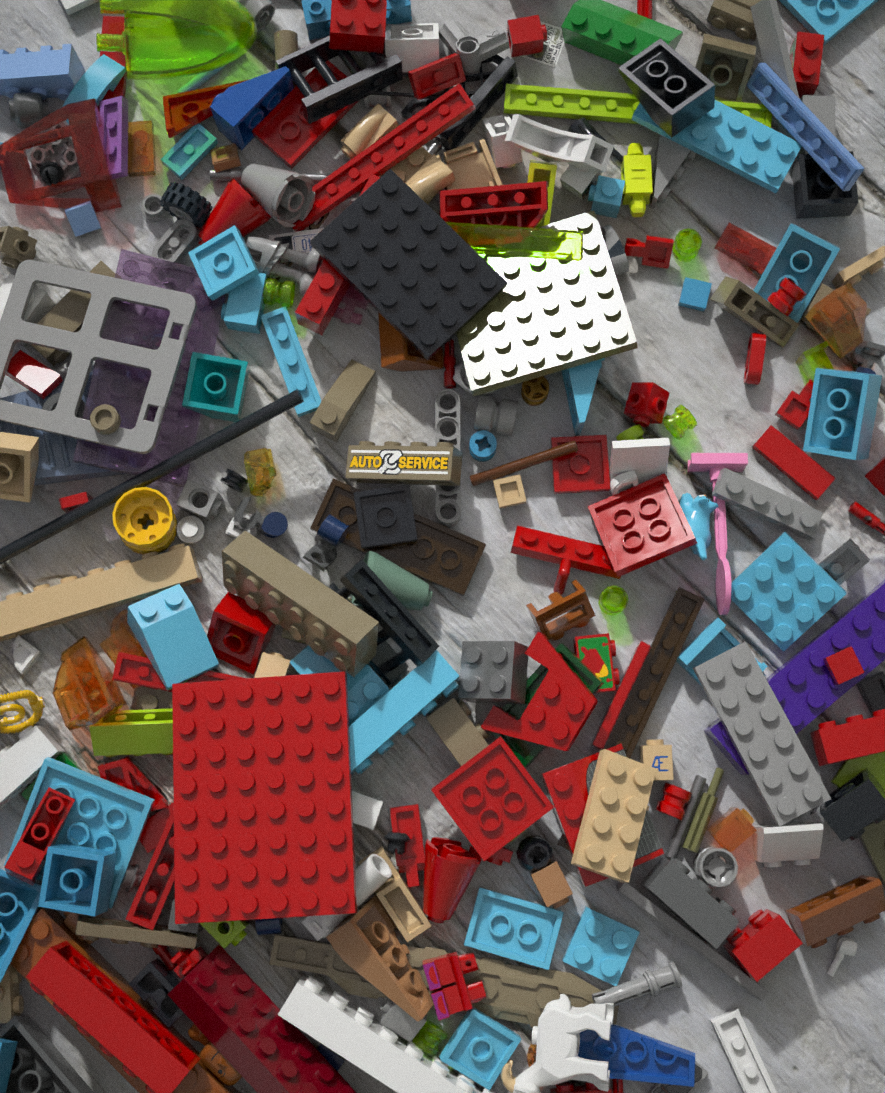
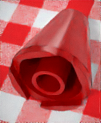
[198,178,272,245]
[423,837,482,923]

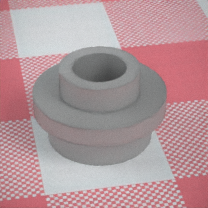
[141,194,168,221]

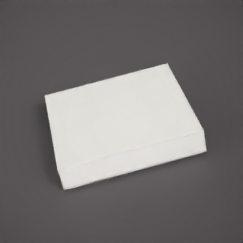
[609,438,670,484]

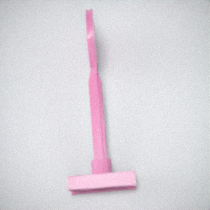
[687,453,748,615]

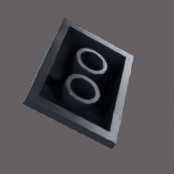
[618,38,715,138]

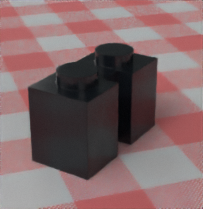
[129,958,184,1028]

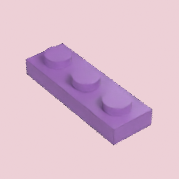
[99,96,128,181]

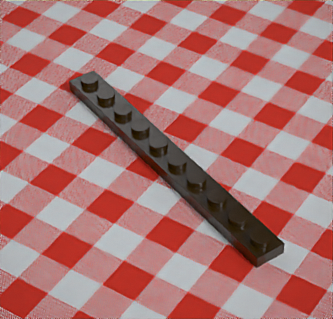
[557,587,705,850]

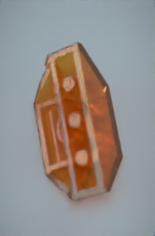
[53,636,126,730]

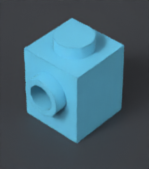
[588,175,625,218]

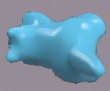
[680,493,718,560]

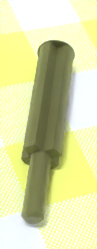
[681,768,724,853]

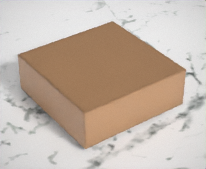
[210,143,241,172]

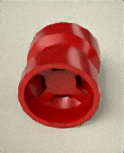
[767,277,807,316]
[655,783,692,821]

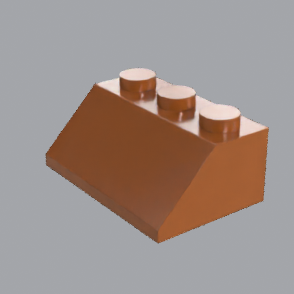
[378,312,444,372]
[785,875,885,948]

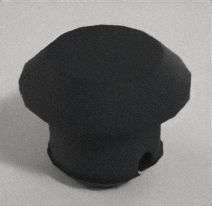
[39,161,64,186]
[384,832,410,855]

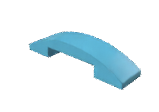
[54,54,127,141]

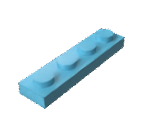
[260,306,321,417]

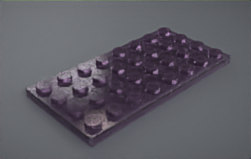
[73,249,226,487]

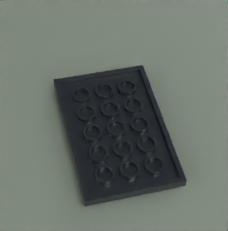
[310,169,508,360]

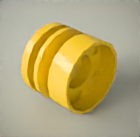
[112,487,177,555]

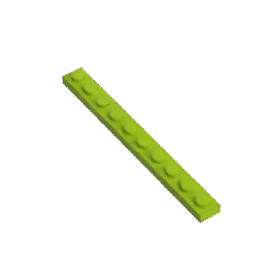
[504,84,772,128]

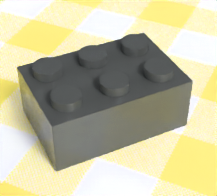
[640,857,740,949]

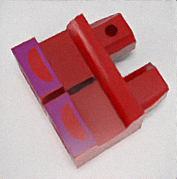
[422,952,486,1021]

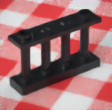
[275,36,403,124]
[329,560,439,685]

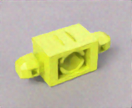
[621,143,653,217]

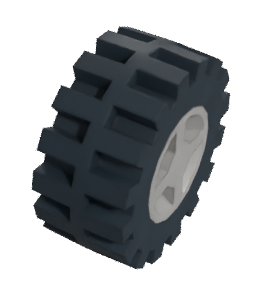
[160,182,213,228]

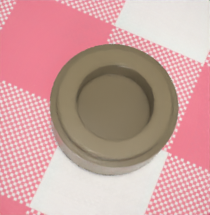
[90,404,121,435]

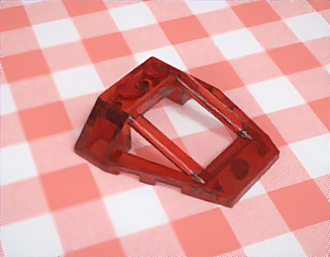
[0,98,122,213]

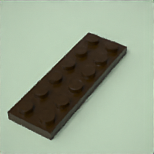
[310,478,486,596]

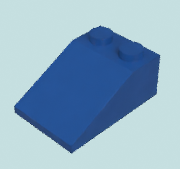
[210,66,294,151]

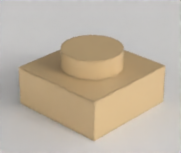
[493,474,526,509]

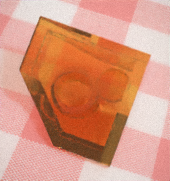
[805,283,867,359]

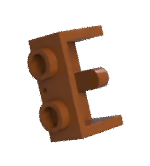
[526,580,596,641]

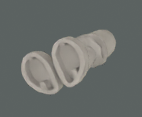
[246,237,323,297]

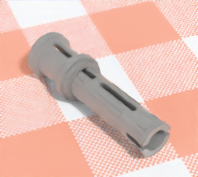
[592,961,683,1007]

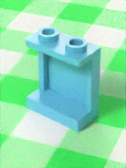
[676,617,768,686]

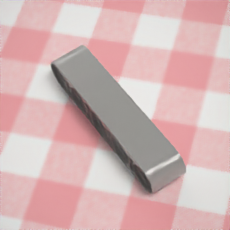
[435,389,461,528]

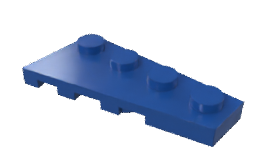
[578,1024,695,1087]

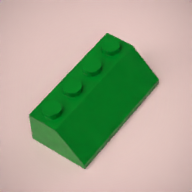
[561,0,683,65]

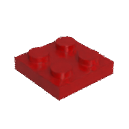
[550,435,610,494]

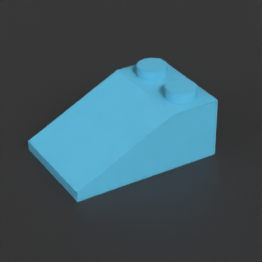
[753,223,840,323]
[561,358,605,436]
[127,584,219,690]
[290,645,390,726]

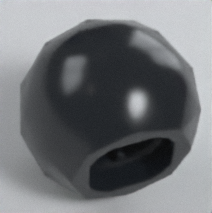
[516,835,553,873]

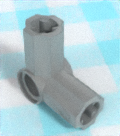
[439,19,509,73]

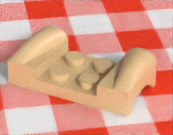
[340,103,456,205]

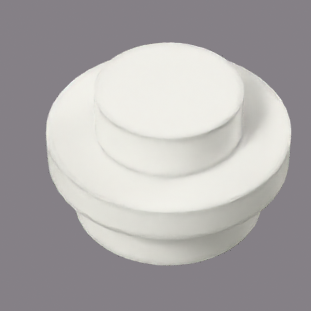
[177,516,205,544]

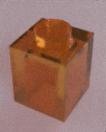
[707,807,757,852]

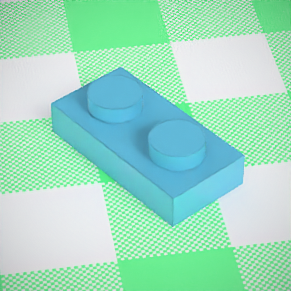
[161,123,218,180]

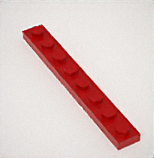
[292,83,476,232]

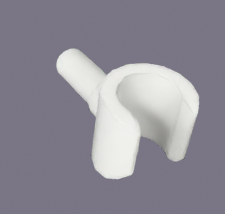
[827,937,857,977]

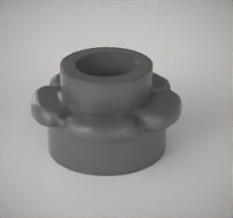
[120,864,143,893]

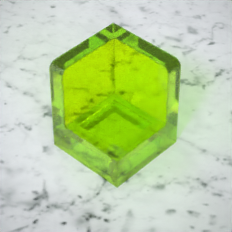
[796,341,835,382]

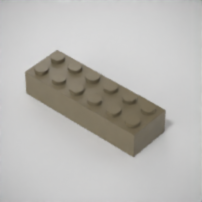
[222,530,379,677]

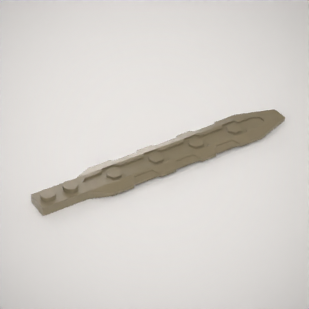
[269,934,619,1028]

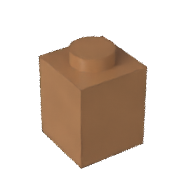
[529,860,573,909]

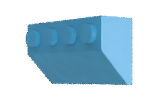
[0,869,41,983]

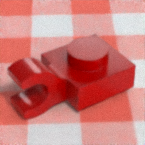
[625,236,674,269]
[775,379,814,430]
[171,946,208,979]

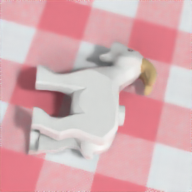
[501,994,614,1093]

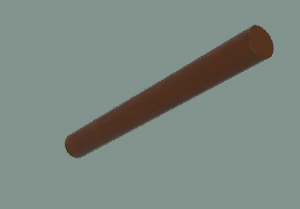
[470,440,579,486]

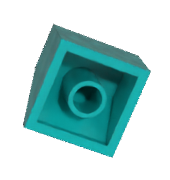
[182,352,249,422]

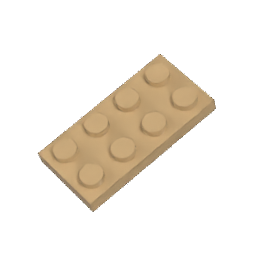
[571,749,656,883]

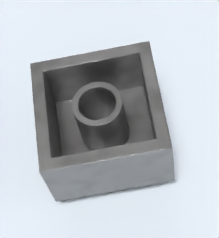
[458,641,528,704]

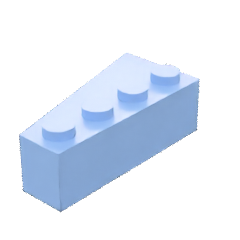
[0,44,85,101]

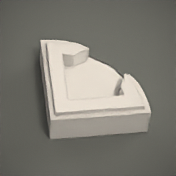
[13,635,43,675]

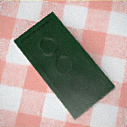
[489,643,604,767]

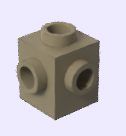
[0,226,37,269]

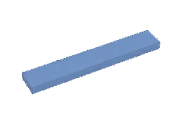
[746,63,865,191]

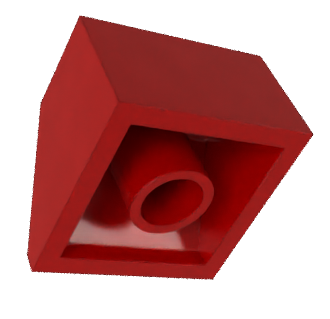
[207,592,276,674]

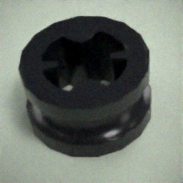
[220,469,249,493]

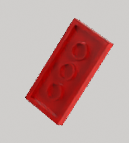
[252,60,359,169]

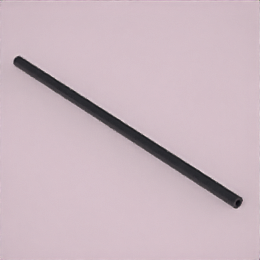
[0,389,304,564]

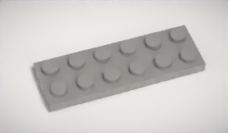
[693,641,831,826]

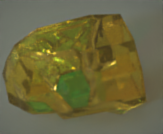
[244,448,277,497]

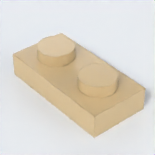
[831,246,885,290]

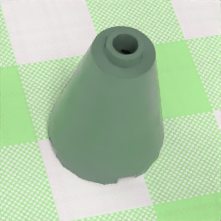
[351,551,433,611]

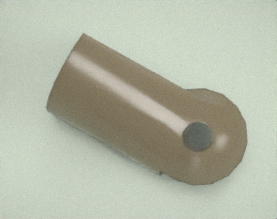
[274,30,299,70]

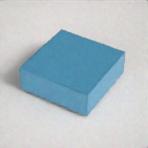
[678,277,712,312]

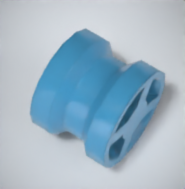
[469,430,497,462]

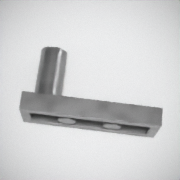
[819,538,870,585]

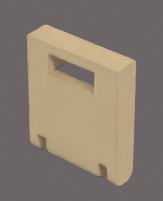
[436,139,503,190]

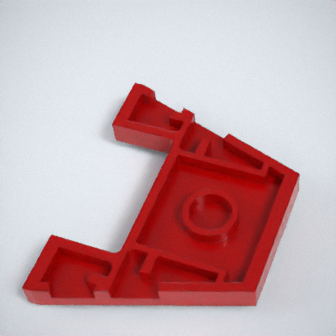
[481,632,598,751]

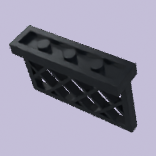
[401,54,518,151]

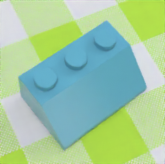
[803,368,882,460]

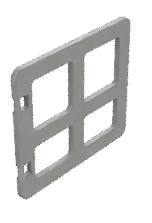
[0,260,197,454]

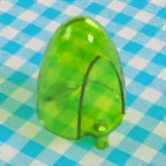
[96,0,258,80]

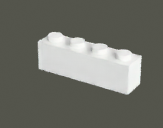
[0,726,65,810]

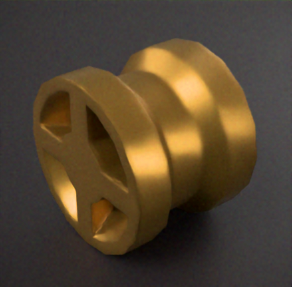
[521,376,549,406]

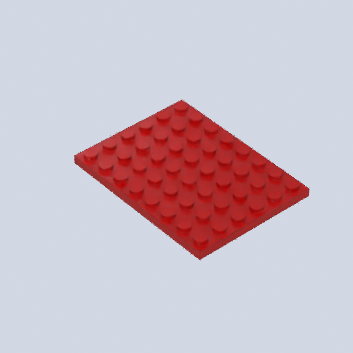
[172,671,357,924]

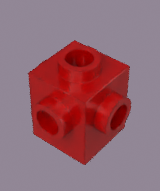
[624,382,670,427]

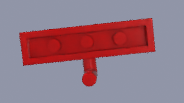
[511,525,621,595]

